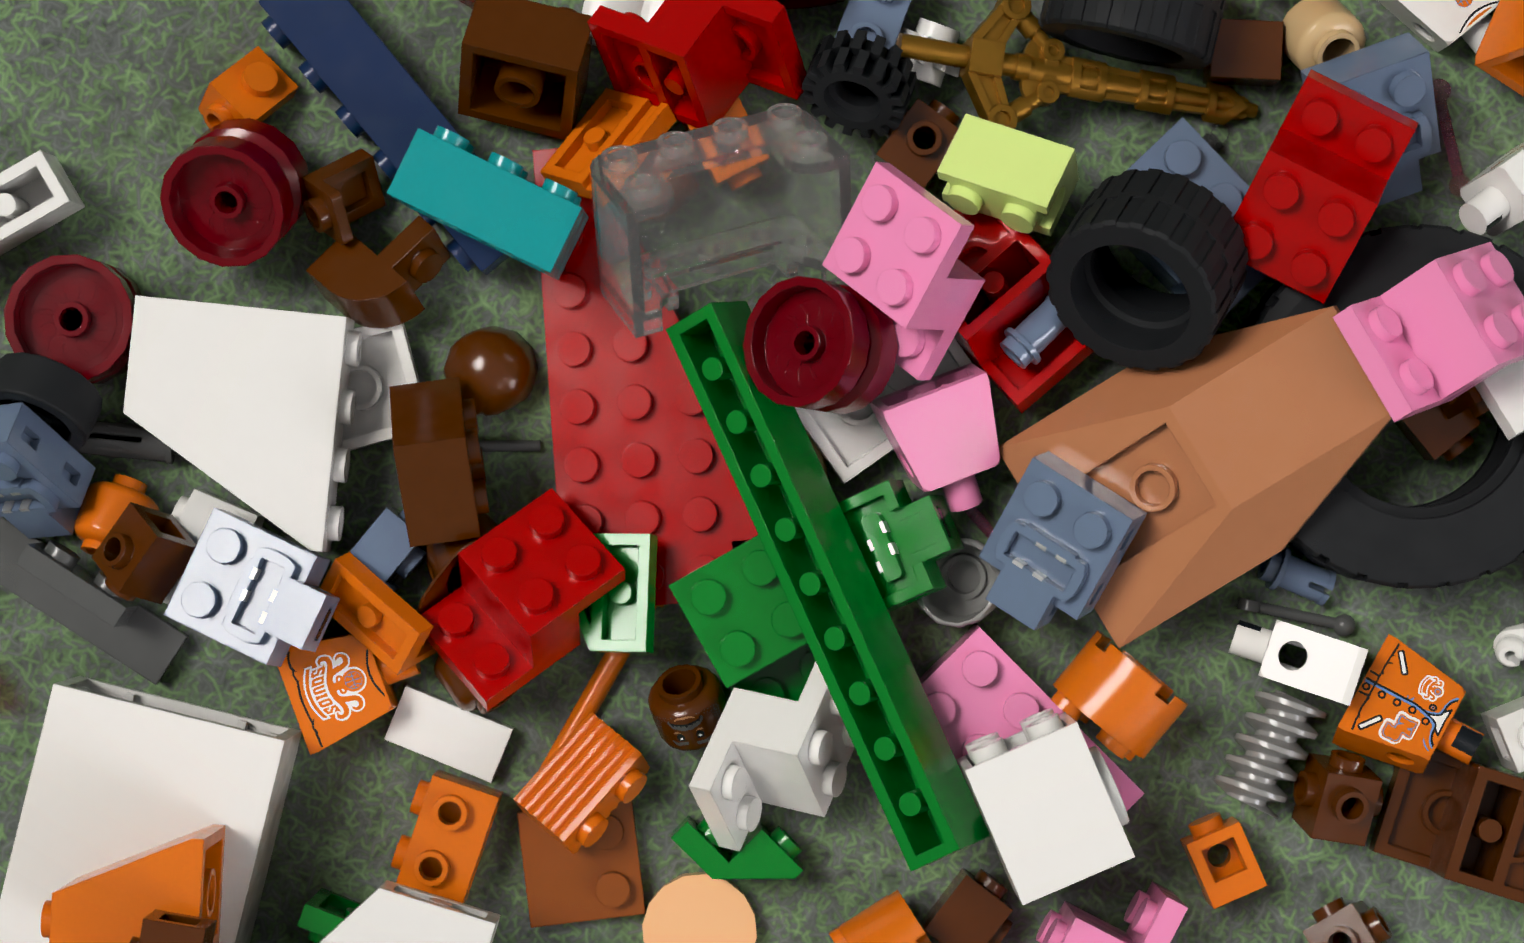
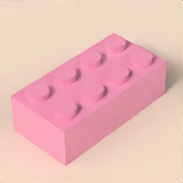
[919,624,1145,811]

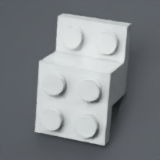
[689,662,855,852]

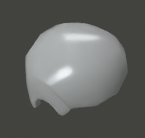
[917,537,1000,628]

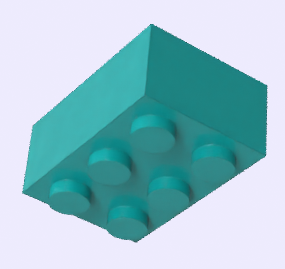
[386,125,589,280]

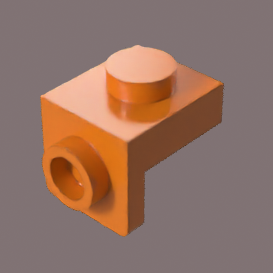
[198,46,299,129]

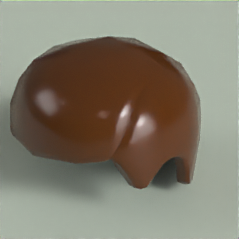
[443,326,538,416]

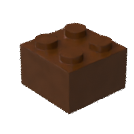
[458,0,593,140]
[389,377,490,547]

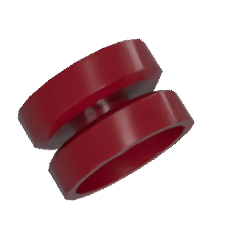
[160,118,309,267]
[4,254,142,384]
[743,276,898,415]

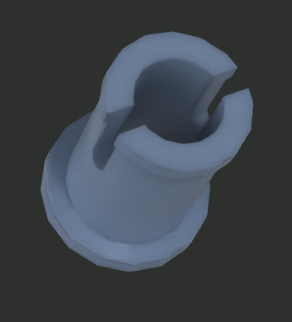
[1000,295,1067,369]
[1257,547,1336,606]

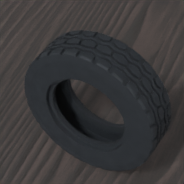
[1243,224,1524,589]

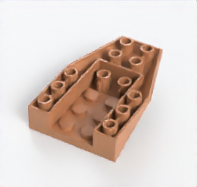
[999,305,1392,648]

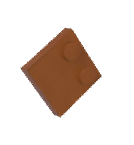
[517,800,646,928]

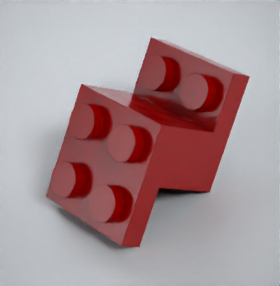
[587,0,806,133]
[1233,69,1418,304]
[954,209,1094,413]
[421,488,625,711]

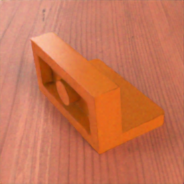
[320,552,436,675]

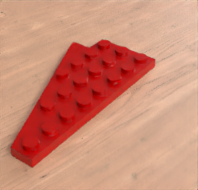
[532,148,758,605]

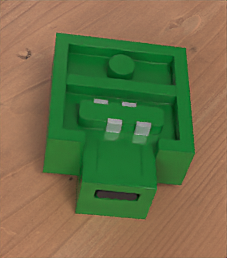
[838,480,965,612]

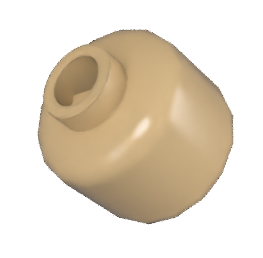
[1282,0,1366,71]

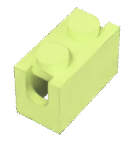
[937,113,1079,237]

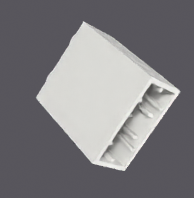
[0,676,302,943]

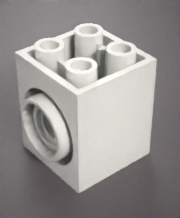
[957,708,1135,905]

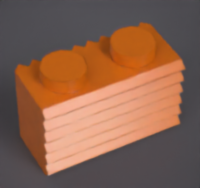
[513,712,650,854]

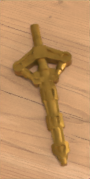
[896,0,1258,129]

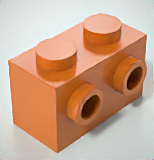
[391,770,503,903]

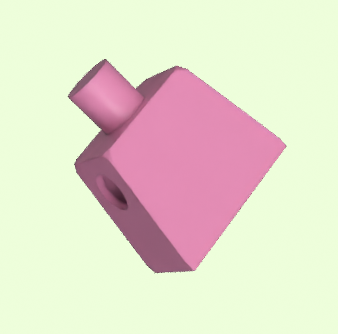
[870,363,1000,512]

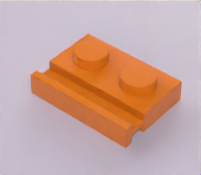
[540,88,677,205]

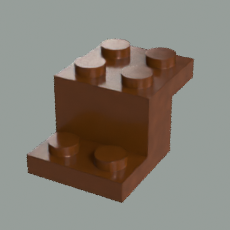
[1369,749,1524,904]

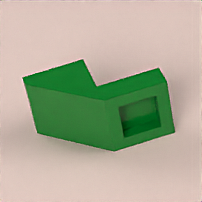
[671,815,803,879]

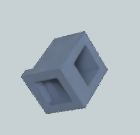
[350,507,427,593]

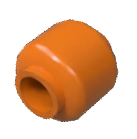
[74,474,159,556]

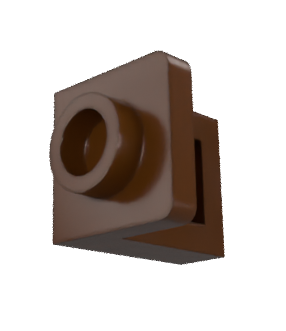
[302,148,386,245]

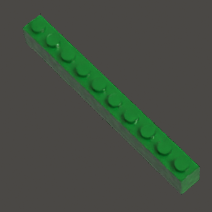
[666,301,991,871]

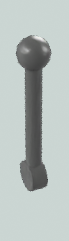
[1237,597,1356,637]

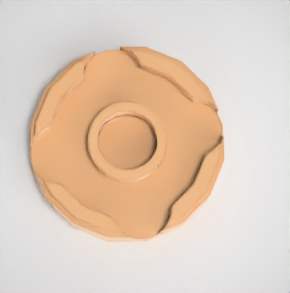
[642,872,757,943]

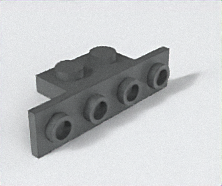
[0,517,189,685]

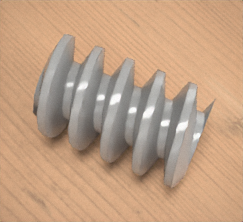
[1214,689,1328,819]

